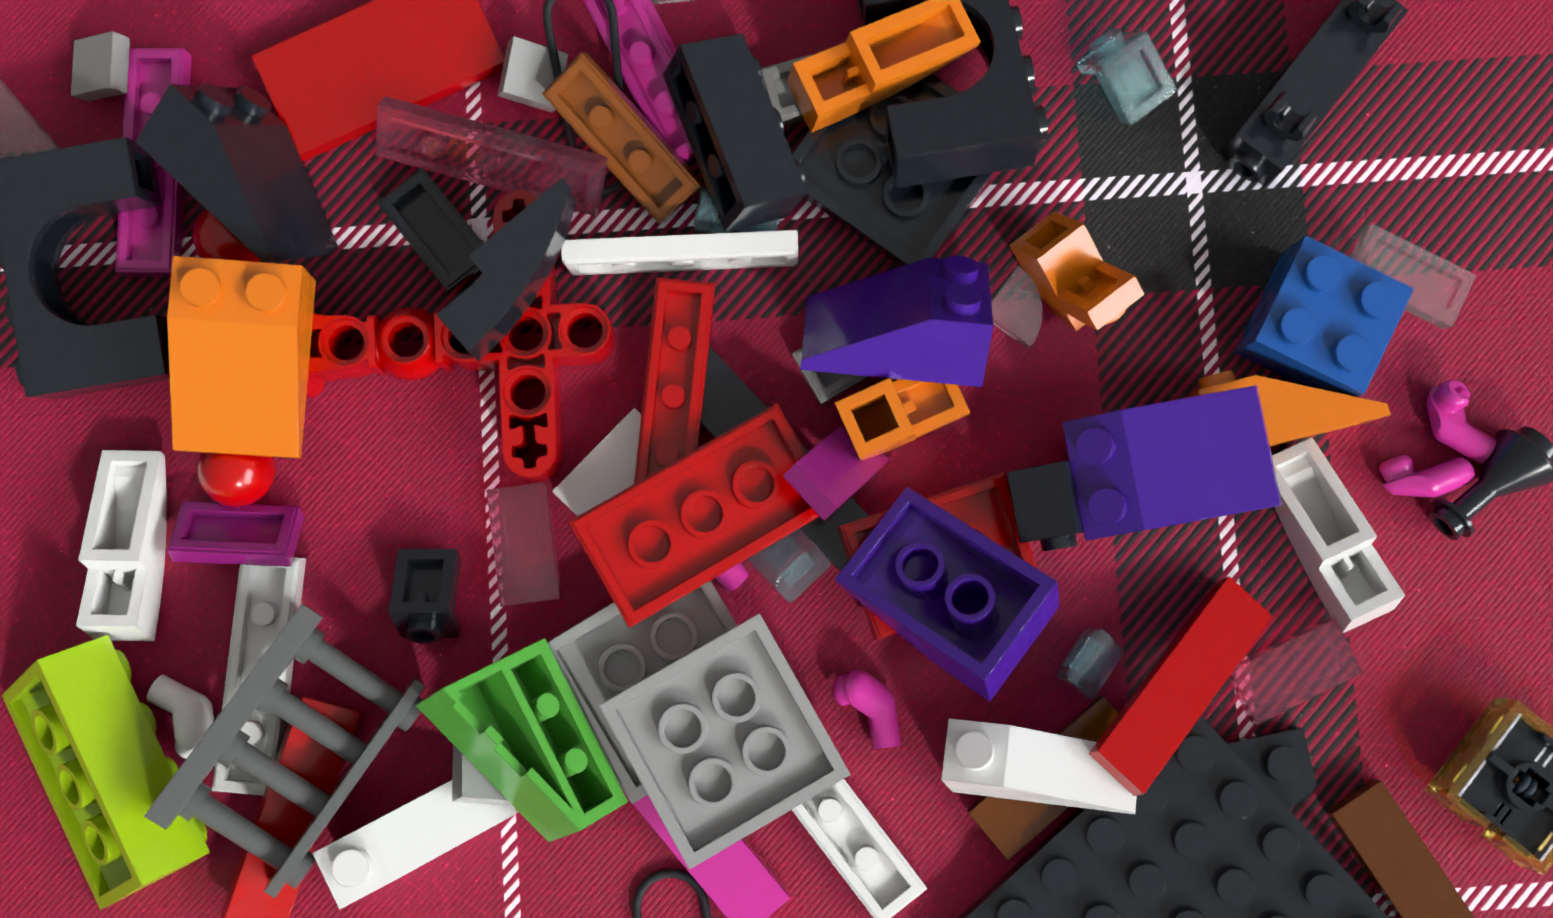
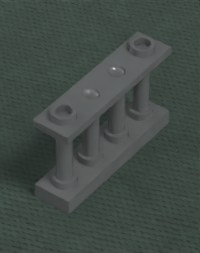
[144,604,425,898]

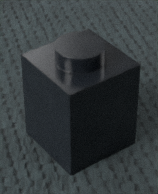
[1007,461,1084,552]

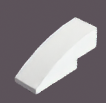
[1272,437,1405,634]
[76,450,167,641]

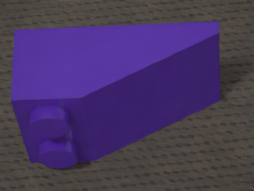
[800,256,994,387]
[1062,385,1282,541]
[835,487,1060,702]

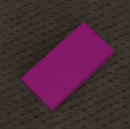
[783,423,889,520]
[167,501,304,567]

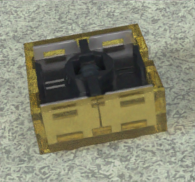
[1424,697,1553,875]

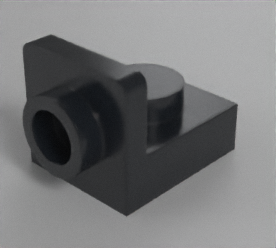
[388,549,461,644]

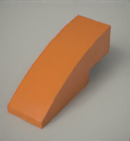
[787,0,981,133]

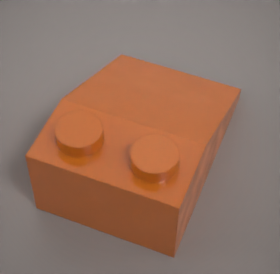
[167,256,316,459]

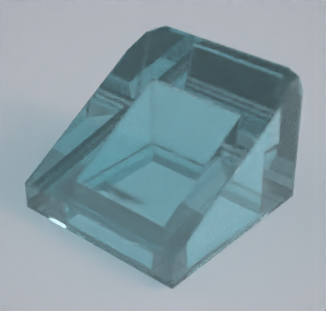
[748,528,831,603]
[1056,628,1123,699]

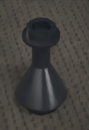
[1429,426,1553,540]

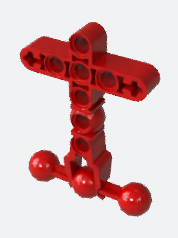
[192,190,616,508]

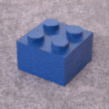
[1234,236,1414,397]

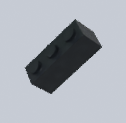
[662,34,808,232]

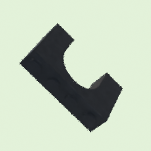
[856,0,1048,188]
[0,137,170,399]

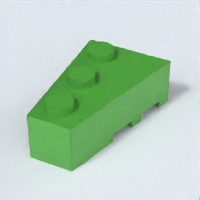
[415,638,628,842]

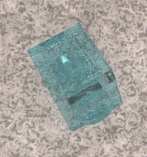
[1076,29,1177,124]

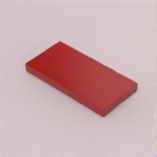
[251,0,505,162]
[568,404,819,628]

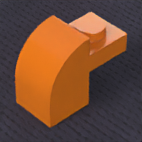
[1009,211,1144,331]
[835,378,970,460]

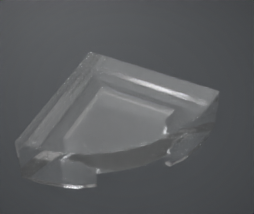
[991,266,1042,349]

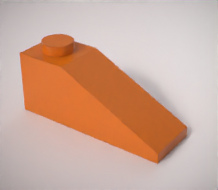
[1183,370,1391,447]

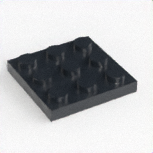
[792,74,995,266]

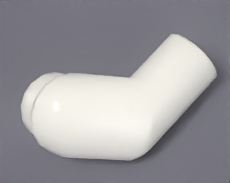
[146,675,214,759]

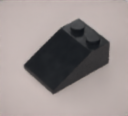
[135,83,338,263]

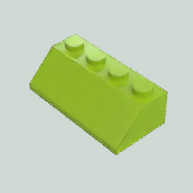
[1,635,210,910]

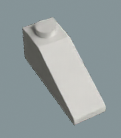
[941,719,1137,814]
[312,780,519,910]

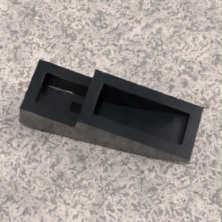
[436,178,577,361]

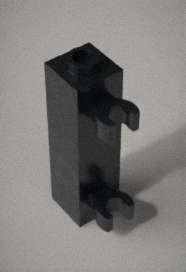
[1219,0,1409,187]

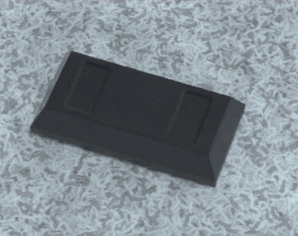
[377,168,483,292]

